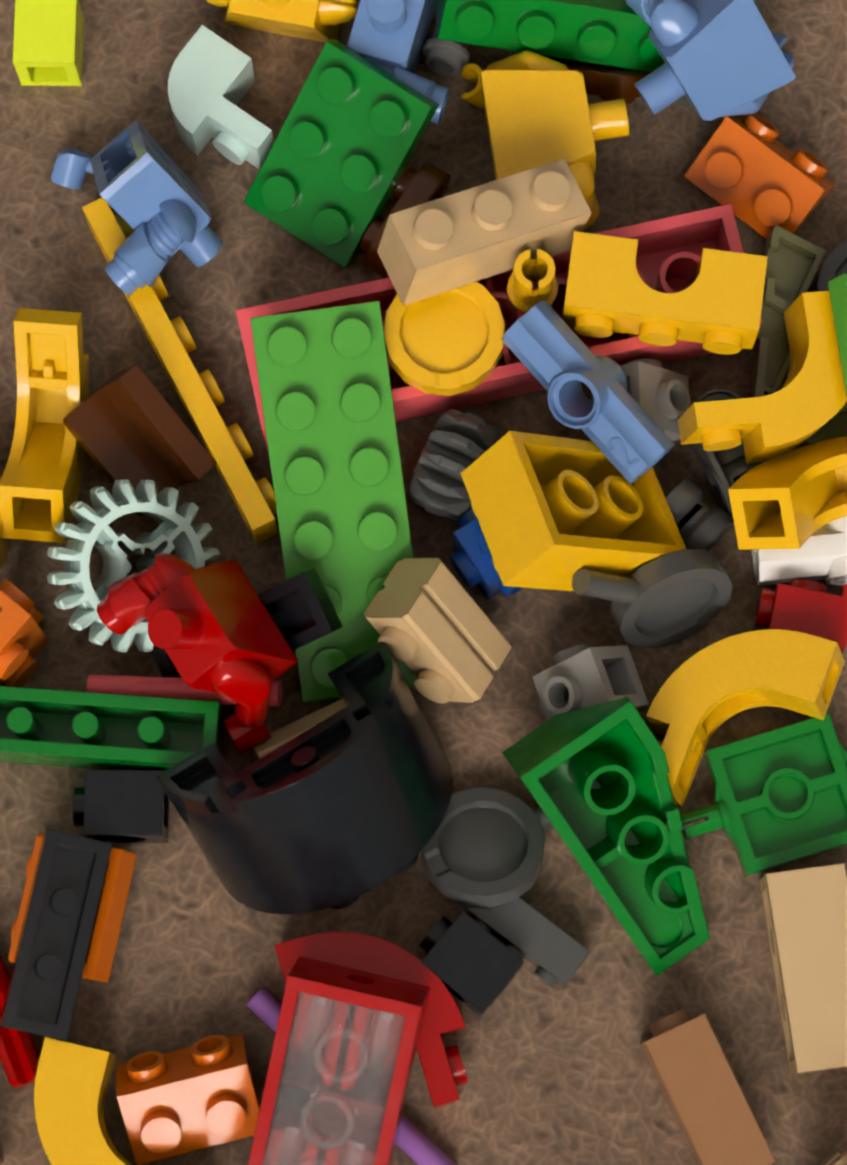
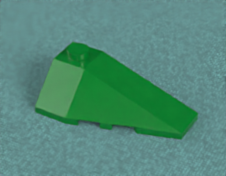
[502,697,710,976]

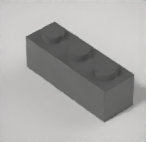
[466,897,590,988]

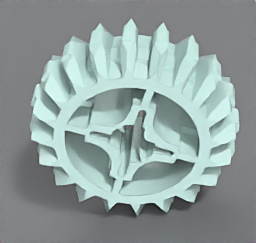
[47,479,221,653]

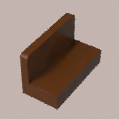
[63,364,216,516]

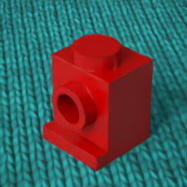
[754,579,847,653]

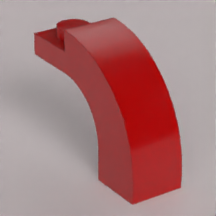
[274,931,468,1109]

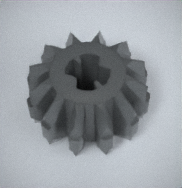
[409,408,500,521]

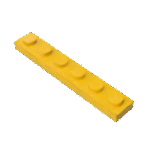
[82,197,279,545]

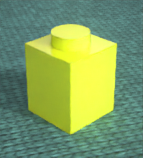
[13,0,84,86]

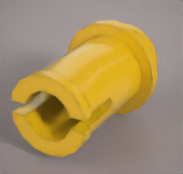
[507,249,558,313]

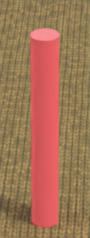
[86,674,282,707]

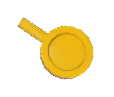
[384,282,505,396]

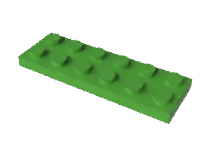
[250,301,417,702]

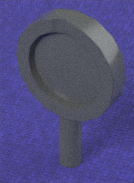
[572,549,733,648]
[421,787,554,908]

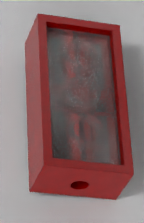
[248,956,430,1165]

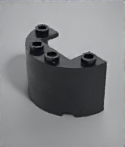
[157,642,453,914]

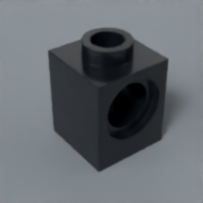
[73,770,169,843]
[419,911,524,1018]

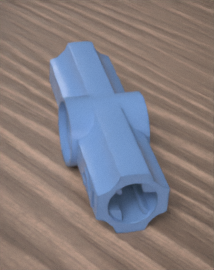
[502,299,675,484]

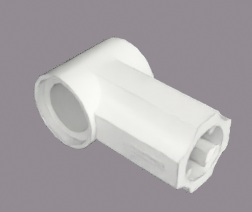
[751,516,847,586]

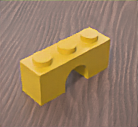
[562,231,768,355]

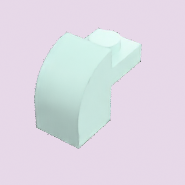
[167,25,274,170]

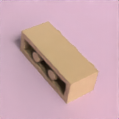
[377,158,592,306]
[759,863,847,1075]

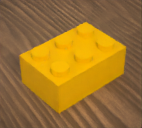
[460,431,686,591]

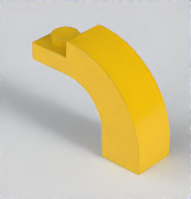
[677,291,847,464]
[0,308,89,543]
[728,436,847,550]
[646,629,845,808]
[34,1037,133,1165]

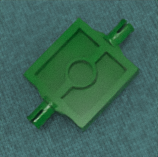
[680,713,847,877]

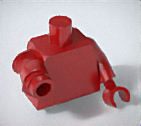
[97,553,298,754]

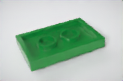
[243,39,439,268]

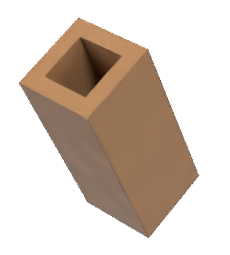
[640,1009,776,1165]

